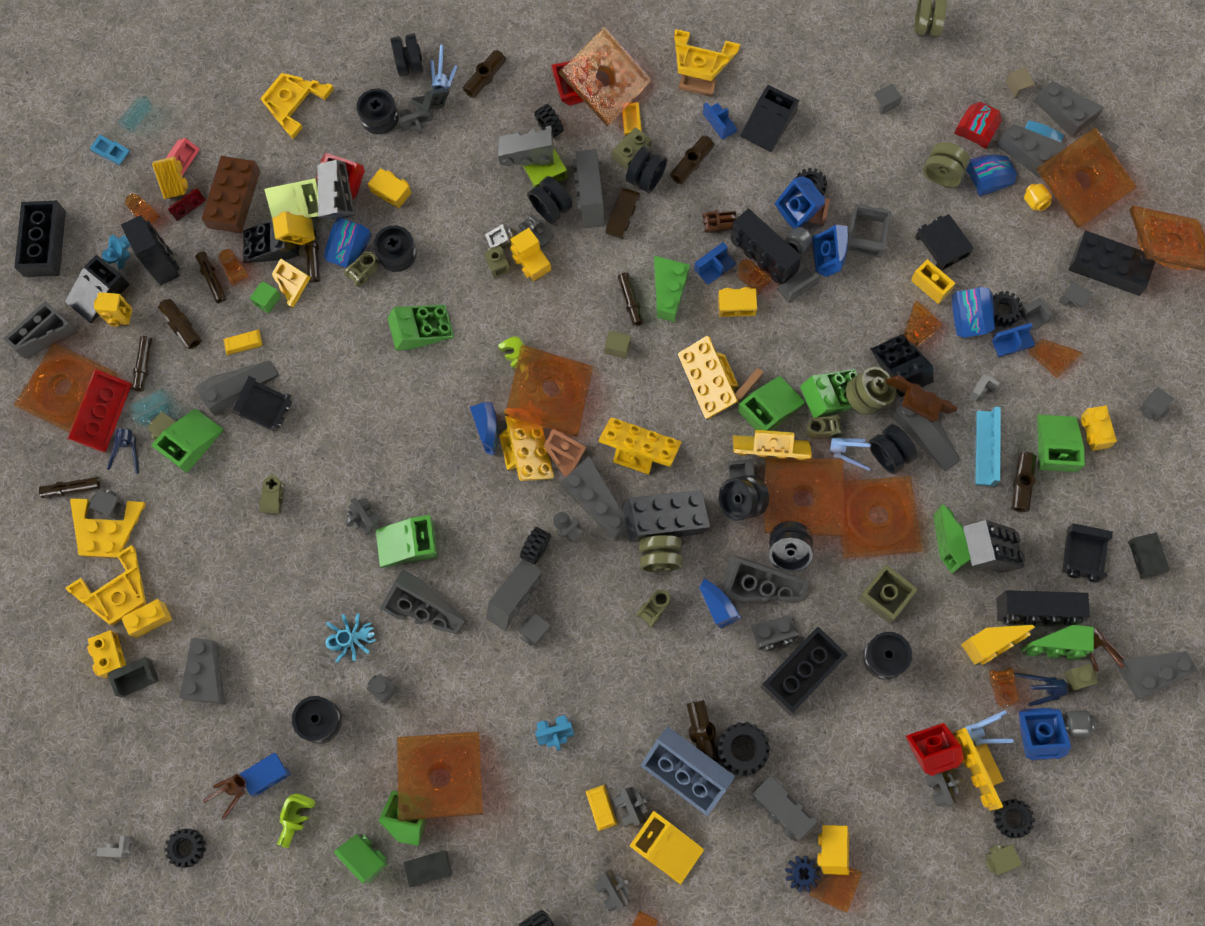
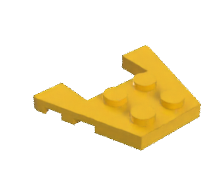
[674,29,741,81]
[260,73,334,139]
[70,498,146,558]
[65,545,146,626]

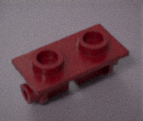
[167,188,206,221]

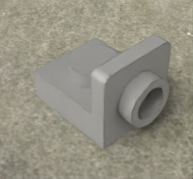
[485,224,516,248]
[969,374,1000,401]
[97,835,133,858]

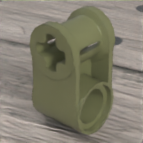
[344,252,379,287]
[806,415,844,439]
[259,475,284,514]
[635,589,670,628]

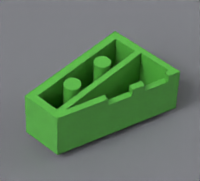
[654,256,690,322]

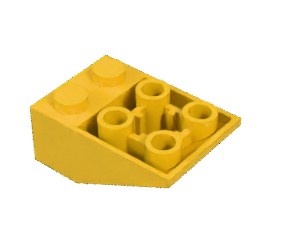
[961,625,1035,665]
[629,811,705,885]

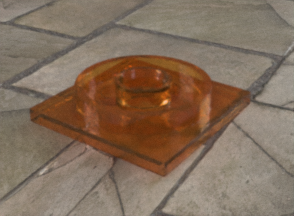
[558,27,652,126]
[1036,127,1137,229]
[1129,205,1205,271]
[14,343,117,433]
[504,345,593,437]
[764,457,844,537]
[833,476,922,559]
[397,732,483,821]

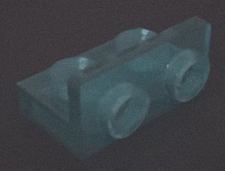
[129,388,173,425]

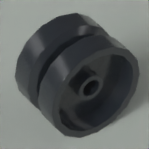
[391,33,423,77]
[356,88,399,135]
[626,146,668,193]
[527,176,573,224]
[373,225,417,272]
[868,424,918,474]
[719,474,770,521]
[769,521,813,572]
[863,632,912,680]
[292,696,342,744]

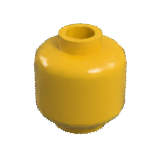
[1024,184,1052,211]

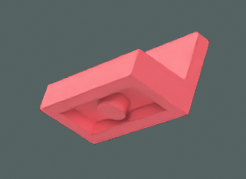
[165,138,200,176]

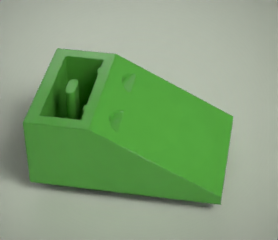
[387,305,454,351]
[800,369,858,418]
[738,376,806,431]
[151,408,224,473]
[1037,414,1085,472]
[933,504,971,574]
[376,515,438,568]
[1020,625,1094,660]

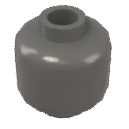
[785,227,812,254]
[1063,710,1095,738]

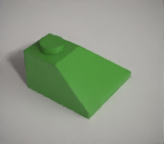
[379,791,432,846]

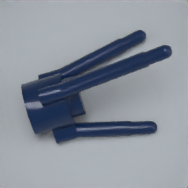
[107,429,139,474]
[1014,673,1067,706]

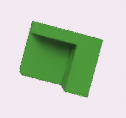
[249,282,281,314]

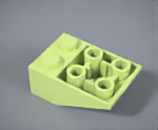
[265,177,318,218]

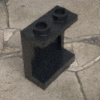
[915,214,974,271]
[232,376,292,431]
[1062,523,1113,583]

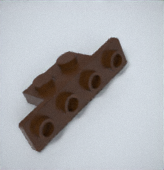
[886,375,957,422]

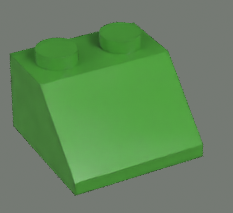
[334,834,388,883]

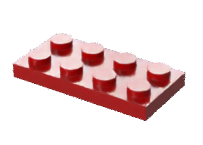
[67,369,132,453]

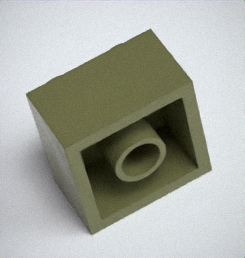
[858,564,918,624]

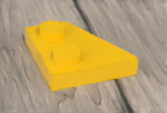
[272,259,311,307]

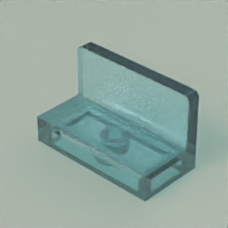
[117,96,154,133]

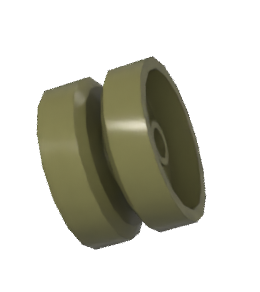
[914,0,947,37]
[923,142,970,188]
[846,366,896,416]
[639,535,683,572]

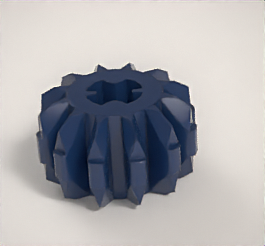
[785,855,821,892]

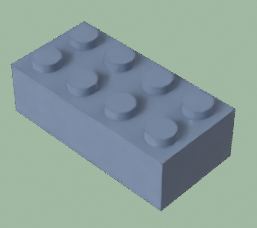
[640,726,735,816]

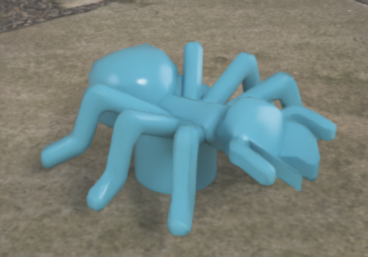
[325,613,376,663]

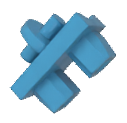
[102,234,131,270]
[535,715,574,751]

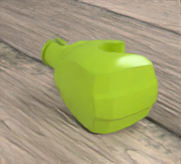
[498,336,536,382]
[276,793,316,848]

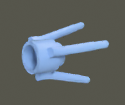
[430,44,457,90]
[830,437,871,471]
[965,711,1014,746]

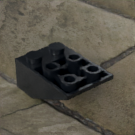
[740,85,799,152]
[243,220,299,263]
[65,254,130,323]
[870,334,934,397]

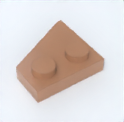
[543,429,586,478]

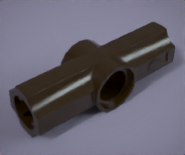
[462,50,506,98]
[670,135,715,184]
[158,298,202,350]
[1011,452,1037,513]
[686,700,718,762]

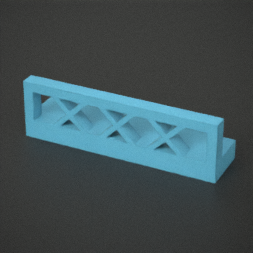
[975,407,1001,487]

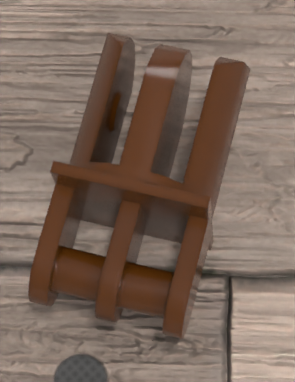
[702,209,737,233]

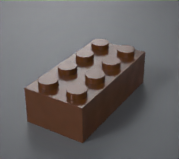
[202,156,260,234]

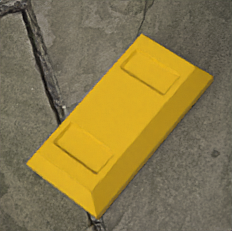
[621,102,642,136]
[223,329,263,355]
[585,785,618,831]

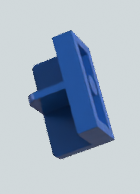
[703,102,737,140]
[694,242,736,285]
[992,323,1035,358]
[240,753,291,797]

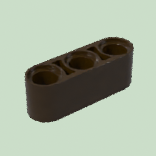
[606,188,640,239]

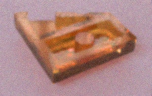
[903,300,943,347]
[1028,339,1082,378]
[809,866,863,913]

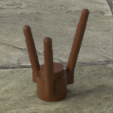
[1089,628,1125,672]
[203,774,246,819]

